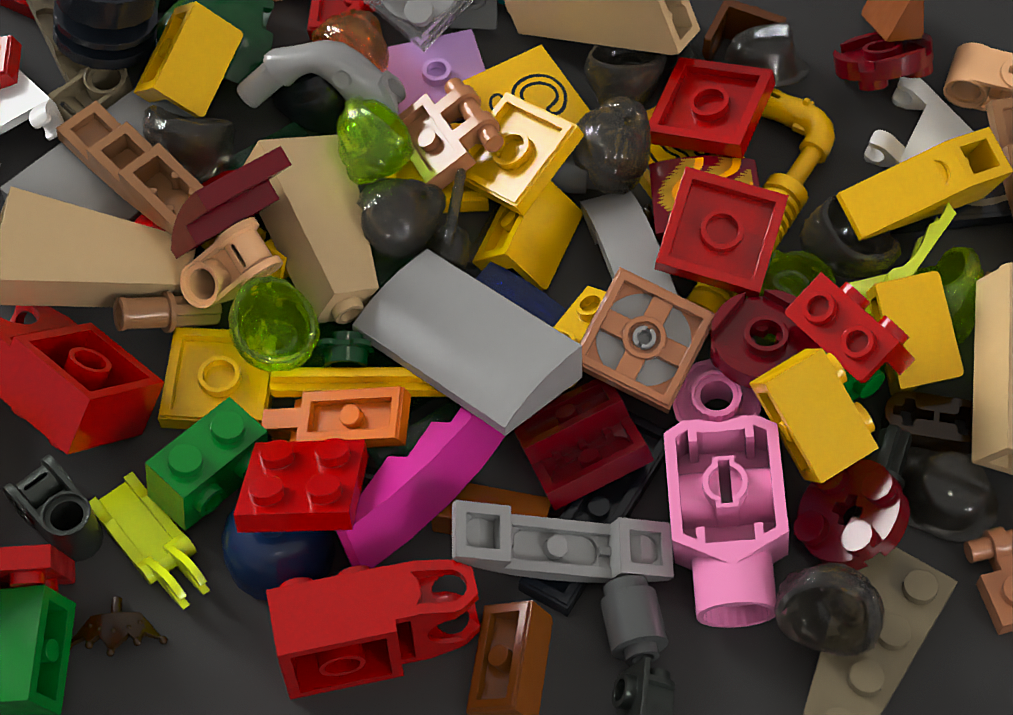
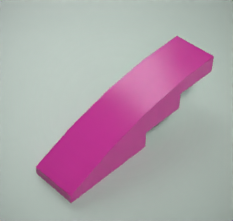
[336,406,505,568]

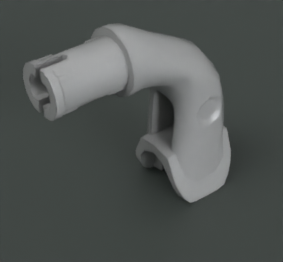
[237,40,406,134]

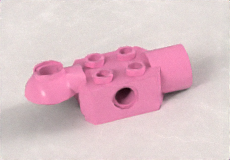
[664,359,789,628]

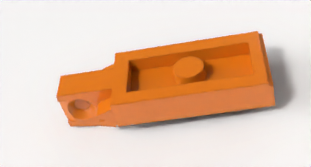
[261,386,411,448]

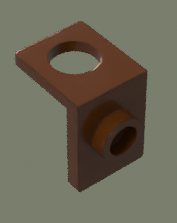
[702,0,787,61]

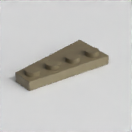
[803,547,958,715]

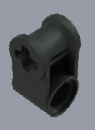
[2,454,103,562]

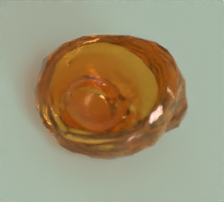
[312,9,389,72]

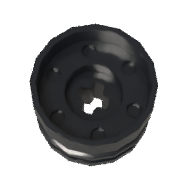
[53,0,159,70]

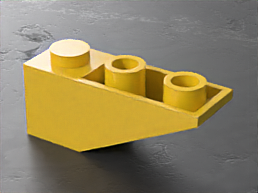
[836,127,1013,241]

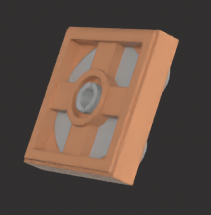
[579,267,715,414]

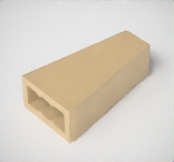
[504,0,700,55]
[243,134,379,324]
[0,186,196,307]
[971,262,1013,475]

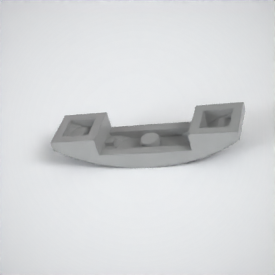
[580,189,677,295]
[452,500,674,583]

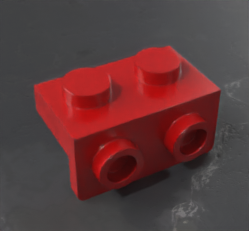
[785,272,916,383]

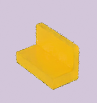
[133,1,243,118]
[472,180,583,291]
[866,271,964,395]

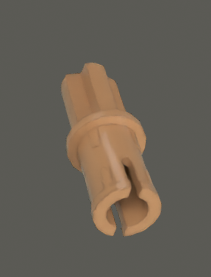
[113,291,222,333]

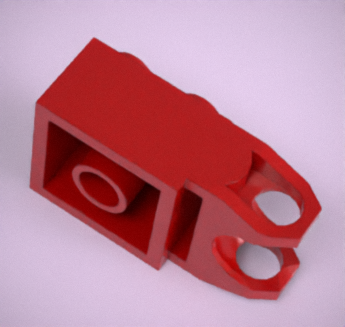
[0,306,165,455]
[266,560,480,700]

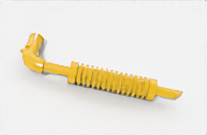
[686,88,835,334]

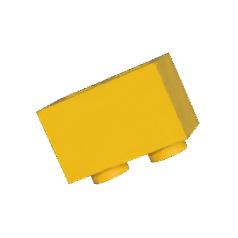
[749,348,879,483]

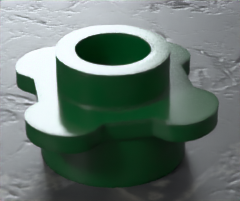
[318,331,375,367]

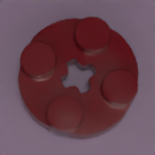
[833,32,934,91]
[710,290,821,389]
[793,459,910,571]

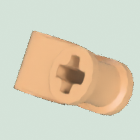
[943,42,1013,112]
[180,217,283,308]

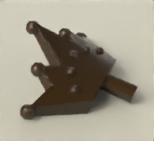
[70,596,168,657]

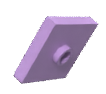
[378,29,486,123]

